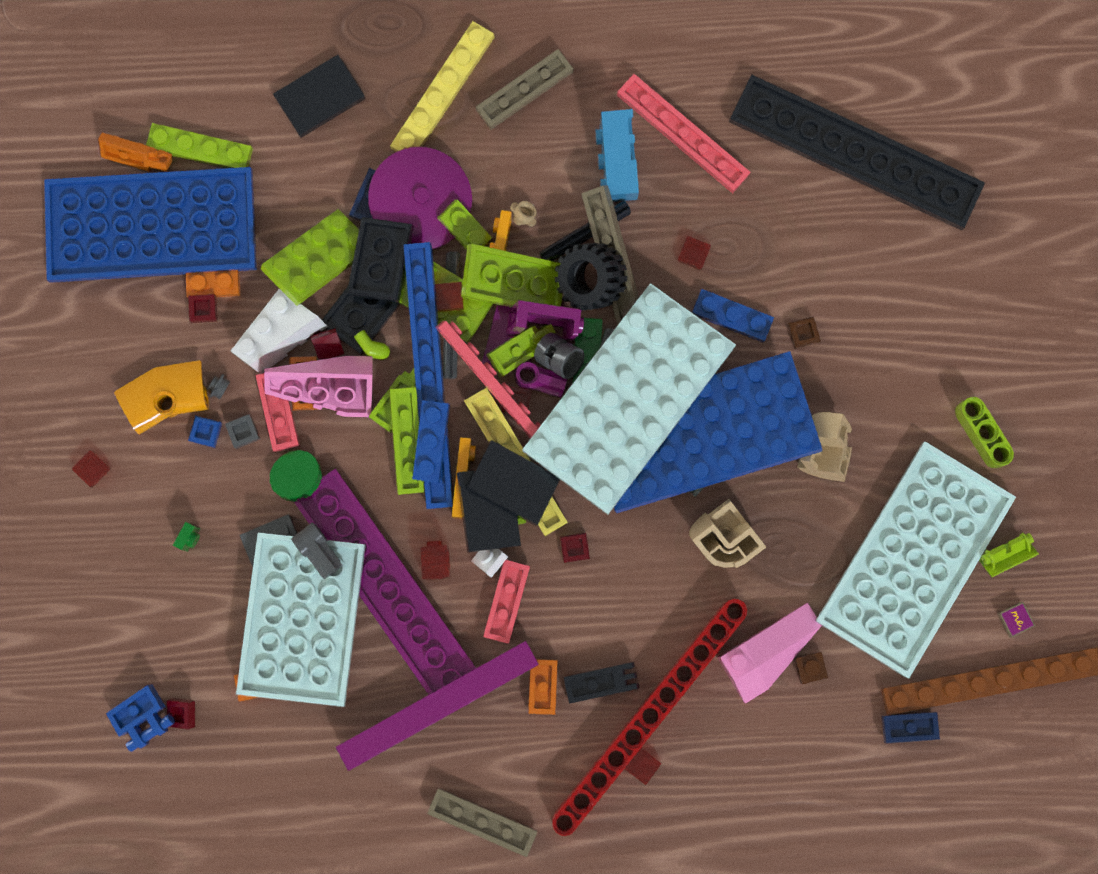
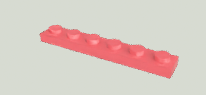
[617,74,751,194]
[435,321,541,439]

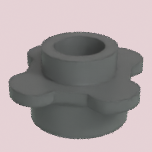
[207,374,230,399]

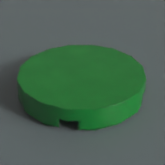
[269,450,322,502]

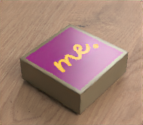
[997,602,1035,638]

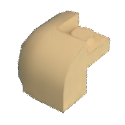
[797,412,852,482]
[689,499,766,568]

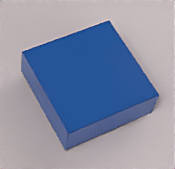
[188,415,222,448]

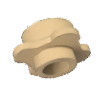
[510,201,537,227]

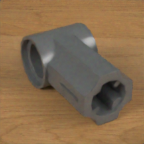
[291,522,343,579]

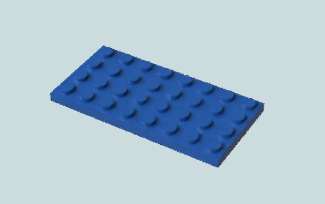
[44,167,257,283]
[614,351,823,514]

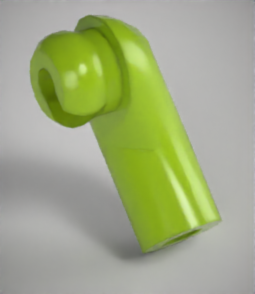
[354,330,390,360]

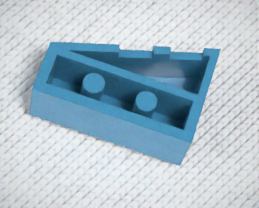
[595,109,639,202]

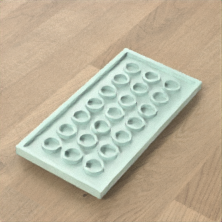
[522,283,736,515]
[816,441,1016,679]

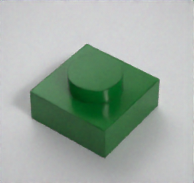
[173,522,201,552]

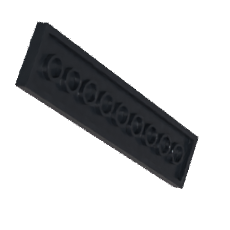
[729,74,985,230]

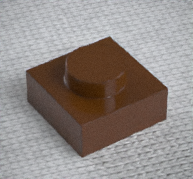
[794,652,828,684]

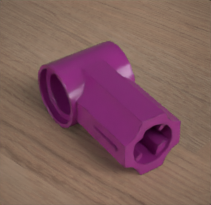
[515,362,567,398]

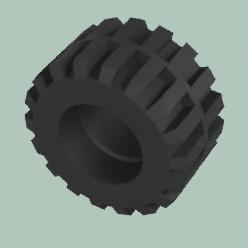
[555,243,627,310]

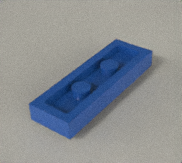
[692,289,774,343]
[412,400,450,483]

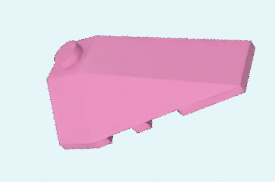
[264,356,372,417]
[717,603,822,704]

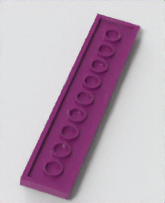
[294,469,476,695]

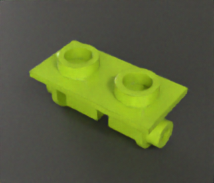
[979,533,1039,578]

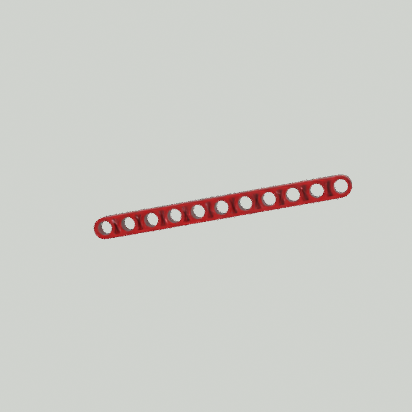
[552,599,747,836]

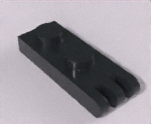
[564,662,640,704]

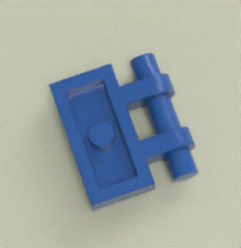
[106,684,175,752]

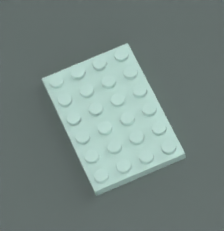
[236,532,365,707]

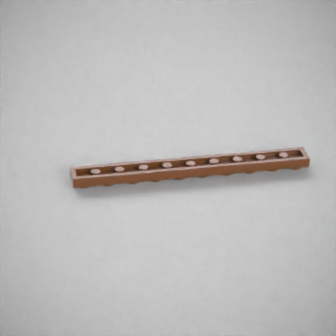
[881,647,1098,715]

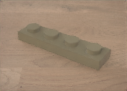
[475,49,573,130]
[427,787,538,857]

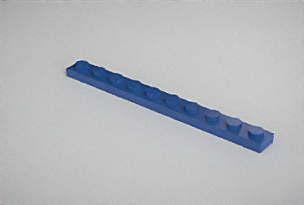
[404,242,454,509]

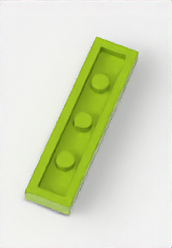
[146,123,253,168]
[389,387,424,495]

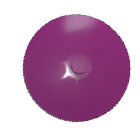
[368,147,472,250]

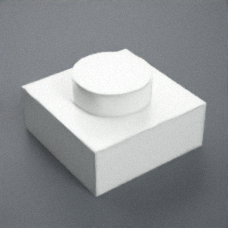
[471,549,508,578]

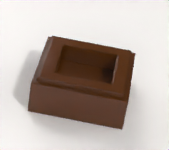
[787,316,821,349]

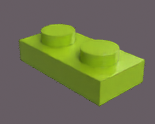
[437,200,492,250]

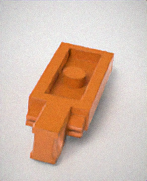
[98,132,172,172]

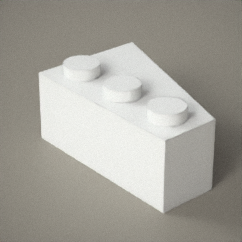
[231,289,328,374]

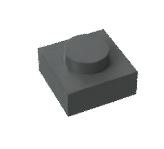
[225,414,260,449]

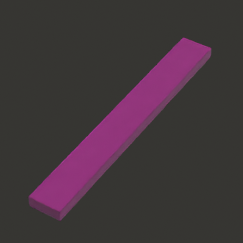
[336,641,539,771]

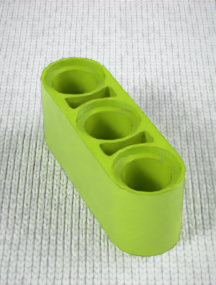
[955,397,1014,469]

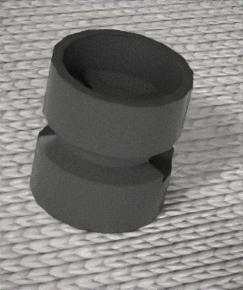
[534,333,584,379]

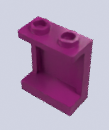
[506,300,584,342]

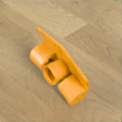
[114,360,209,435]

